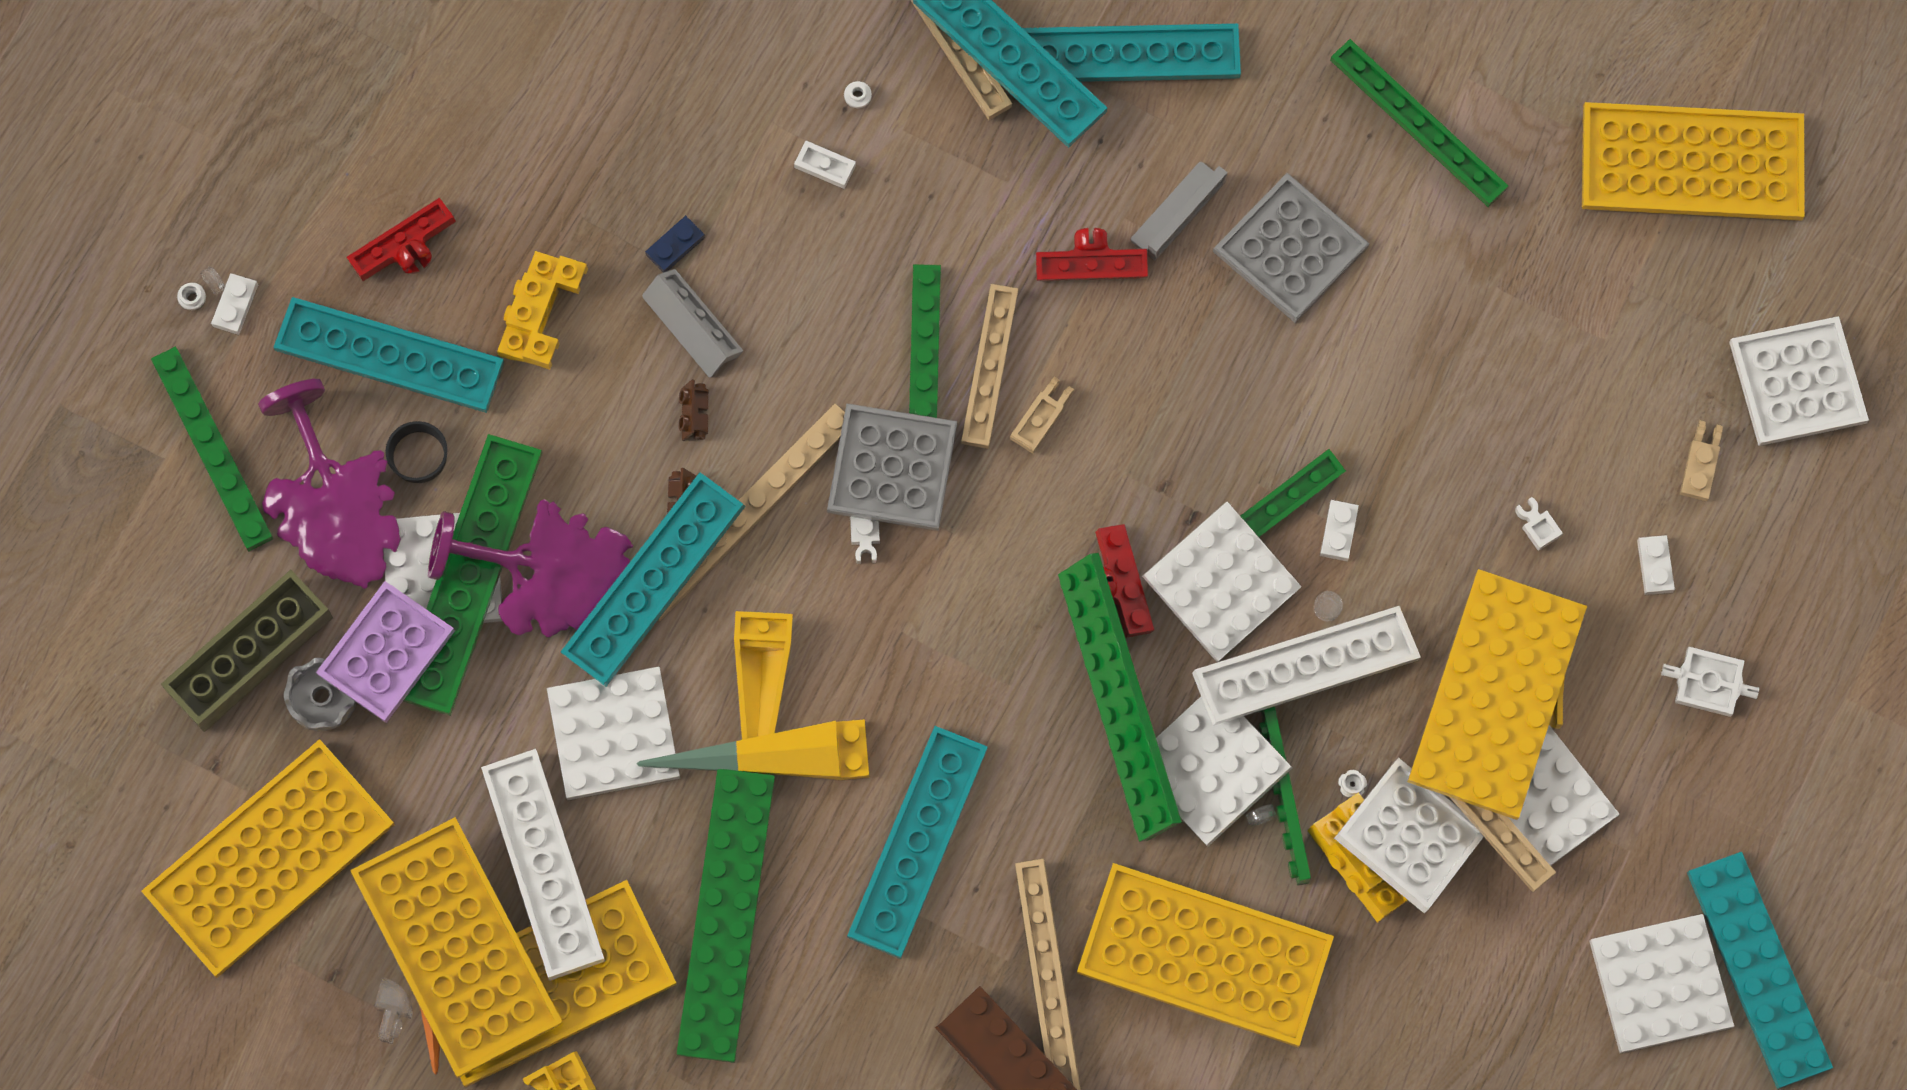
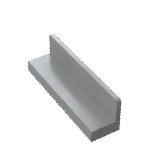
[1131,162,1228,260]
[642,269,743,377]

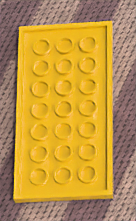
[1582,102,1805,221]
[1407,569,1587,820]
[141,739,395,978]
[350,817,562,1078]
[1077,863,1334,1048]
[460,880,677,1088]

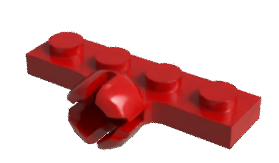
[346,198,456,281]
[1036,228,1148,281]
[1095,524,1154,638]

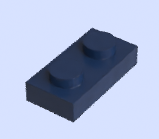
[645,215,705,273]

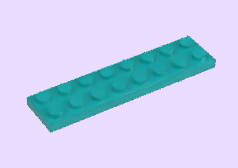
[913,0,1107,148]
[1022,23,1241,82]
[273,297,504,413]
[561,472,746,687]
[847,726,988,959]
[1687,852,1833,1089]

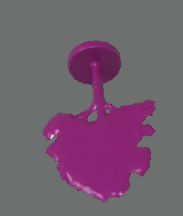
[258,379,401,589]
[428,499,633,637]

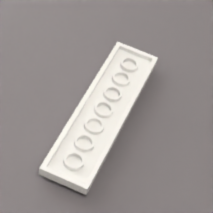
[1192,606,1421,726]
[481,749,605,980]

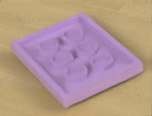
[316,581,455,723]

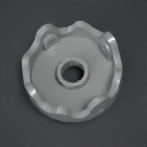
[284,658,357,731]

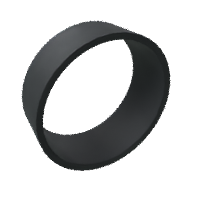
[385,421,447,483]

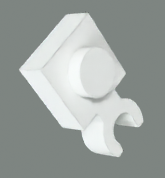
[1515,497,1563,551]
[850,517,880,564]

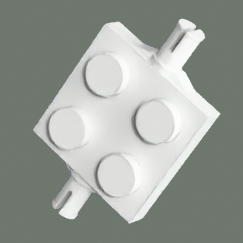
[1661,647,1759,717]

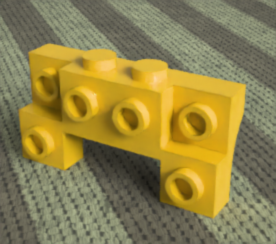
[497,251,588,370]
[1307,792,1408,923]

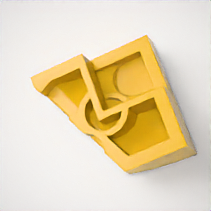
[523,1051,596,1090]

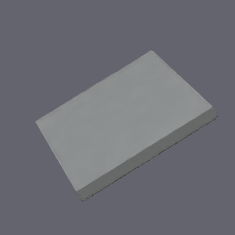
[1213,173,1369,323]
[827,404,957,531]

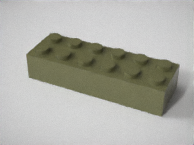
[161,570,333,732]

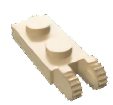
[1010,377,1074,454]
[1680,420,1723,502]

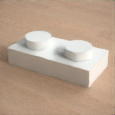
[794,141,856,189]
[211,273,258,335]
[1320,500,1359,561]
[1637,535,1675,595]

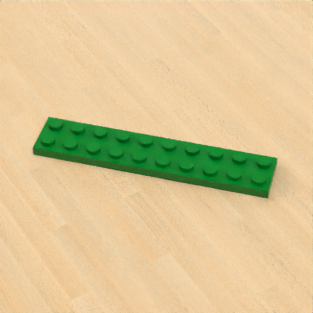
[403,434,542,716]
[1058,553,1182,842]
[676,769,775,1063]

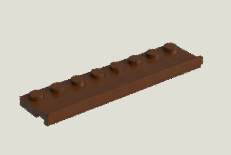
[935,986,1077,1090]

